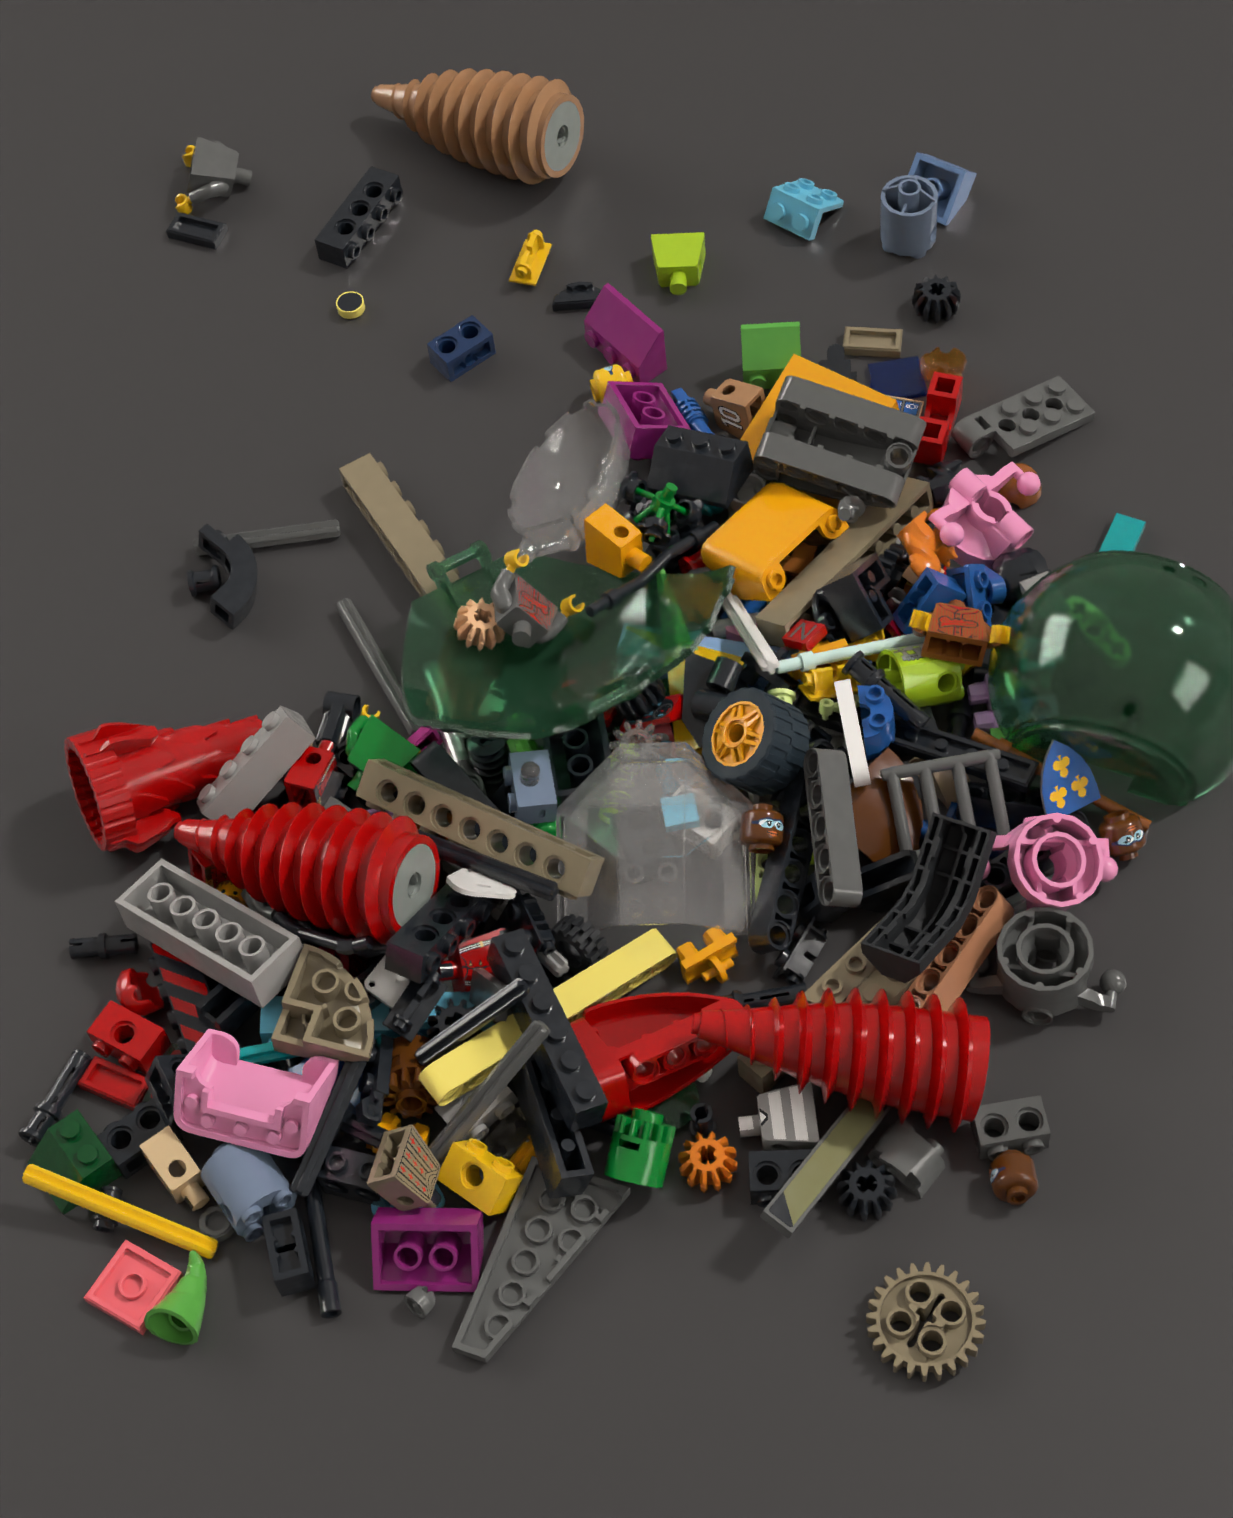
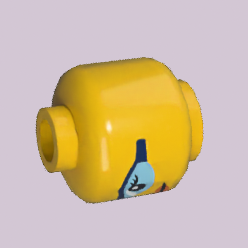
[589,364,633,404]

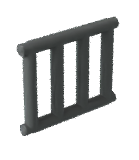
[880,749,1010,857]

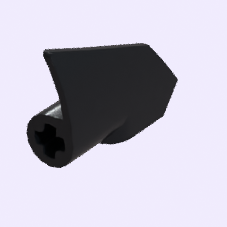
[682,651,743,749]

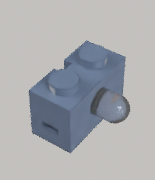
[503,749,557,824]

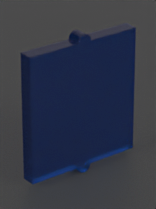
[868,356,928,399]

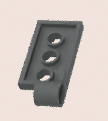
[951,376,1096,458]

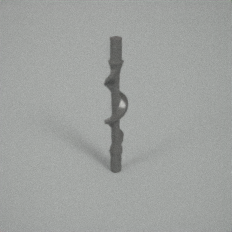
[838,495,865,523]

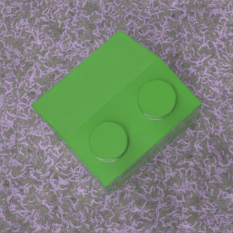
[741,322,801,389]

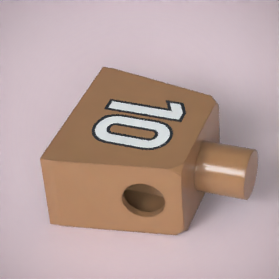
[703,379,766,439]

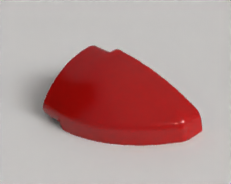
[570,992,744,1123]

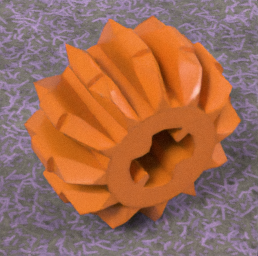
[678,1131,738,1193]

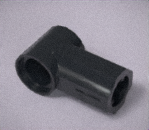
[315,691,361,747]

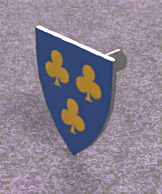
[1040,740,1101,815]

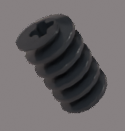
[467,719,510,785]

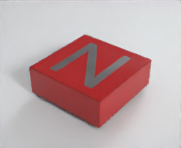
[782,619,828,652]

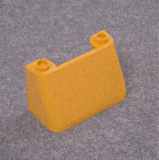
[701,483,849,601]

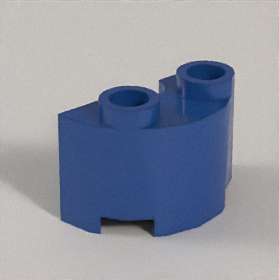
[857,685,896,760]

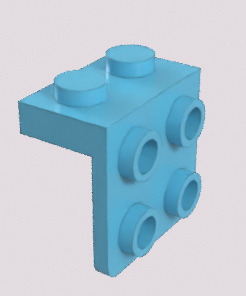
[764,178,844,241]

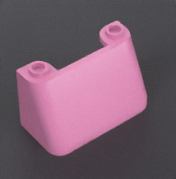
[173,1028,339,1158]

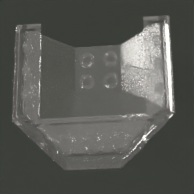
[556,742,756,935]

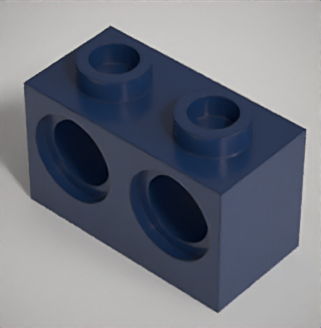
[427,315,496,382]

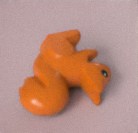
[897,511,958,578]

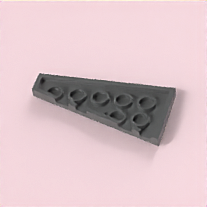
[452,1156,631,1363]

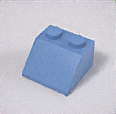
[908,152,977,226]

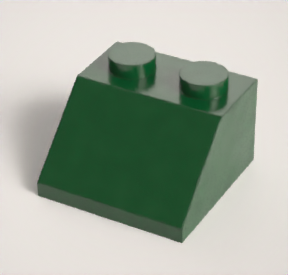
[28,1109,122,1215]

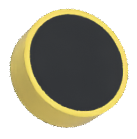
[336,291,365,319]

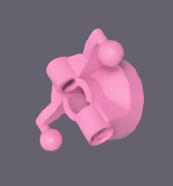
[928,462,1041,568]
[982,813,1118,911]

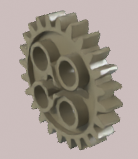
[866,1262,986,1382]

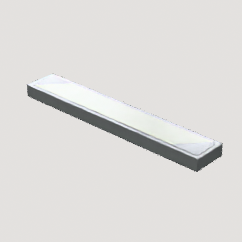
[760,1098,893,1239]

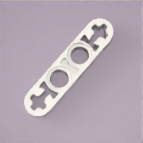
[834,679,871,787]

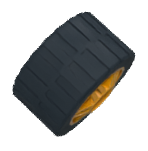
[701,687,810,796]

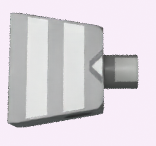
[738,1082,820,1151]

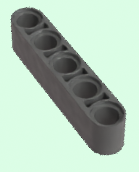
[803,748,863,907]

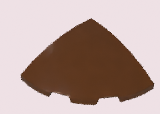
[850,748,923,863]

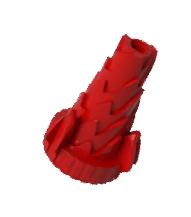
[64,714,262,853]

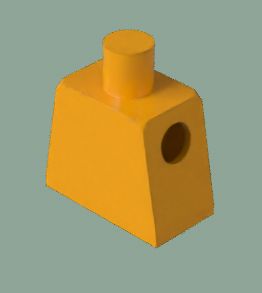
[584,503,652,578]

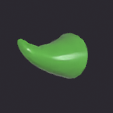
[144,1250,207,1345]

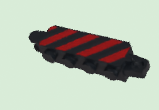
[148,943,210,1054]

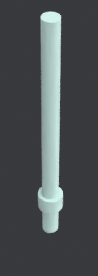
[775,633,925,674]

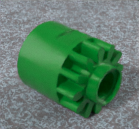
[604,1108,676,1188]

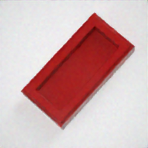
[77,1056,150,1111]

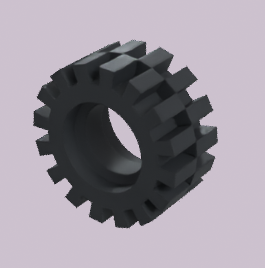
[551,914,609,976]

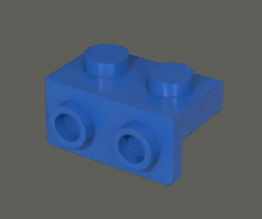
[946,564,992,627]

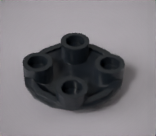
[812,588,852,644]

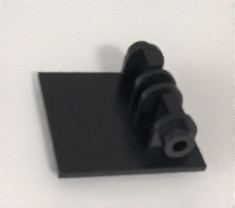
[493,889,556,955]

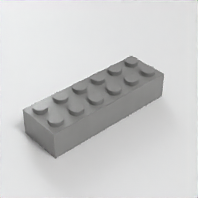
[114,858,303,1008]

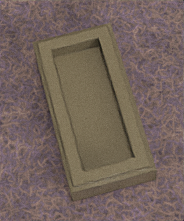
[843,326,903,358]

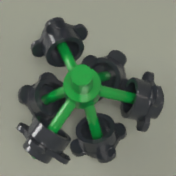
[619,471,704,553]

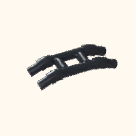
[273,911,387,958]

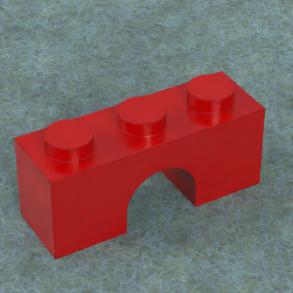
[913,371,963,466]

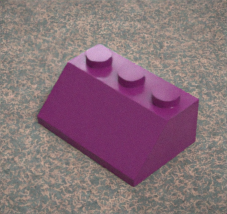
[584,283,667,382]
[600,381,691,461]
[371,1207,484,1292]

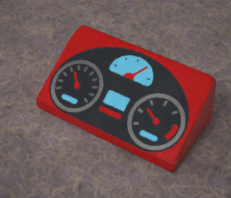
[620,693,683,733]

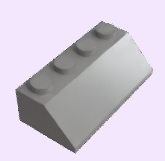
[196,705,316,820]

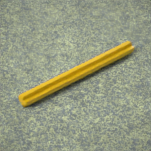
[22,1164,218,1259]

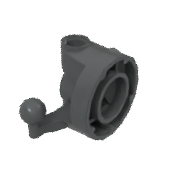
[966,907,1127,1025]

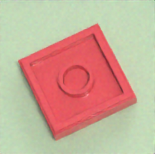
[84,1239,184,1335]

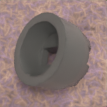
[404,1286,436,1318]

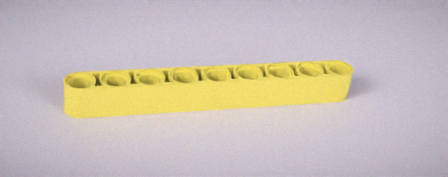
[418,928,677,1106]

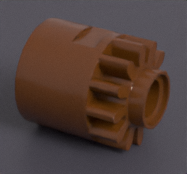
[383,1035,439,1119]

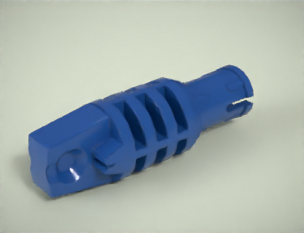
[671,388,715,435]

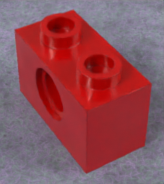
[86,1000,171,1075]

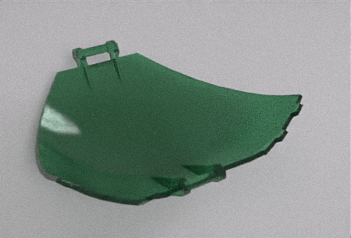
[401,540,736,741]

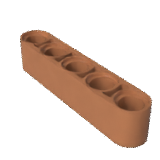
[907,885,1014,1011]

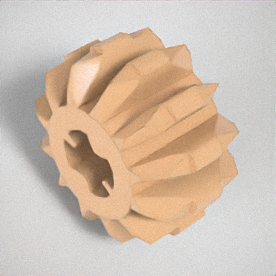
[454,597,505,652]

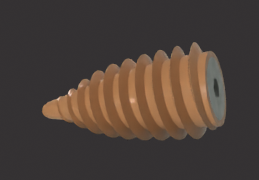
[371,68,584,185]

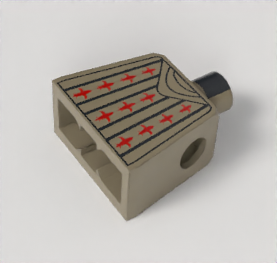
[367,1125,441,1211]

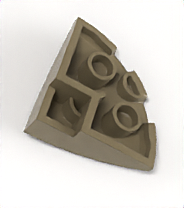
[271,943,374,1062]

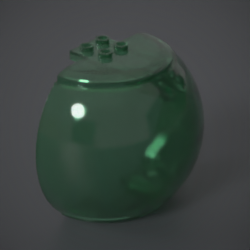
[987,550,1233,806]

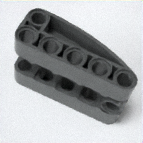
[753,376,927,509]

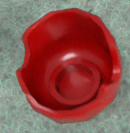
[116,968,165,1016]

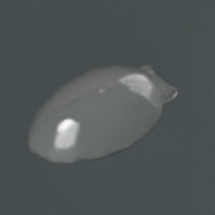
[507,399,631,563]

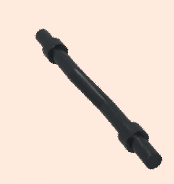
[585,521,720,617]

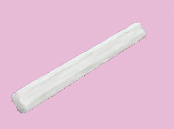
[720,592,780,675]

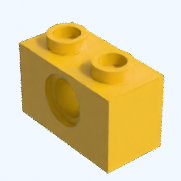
[437,1138,524,1216]

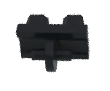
[739,647,800,693]

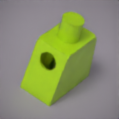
[651,232,706,295]

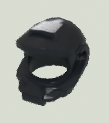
[990,547,1058,611]

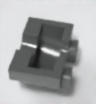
[864,1119,946,1199]

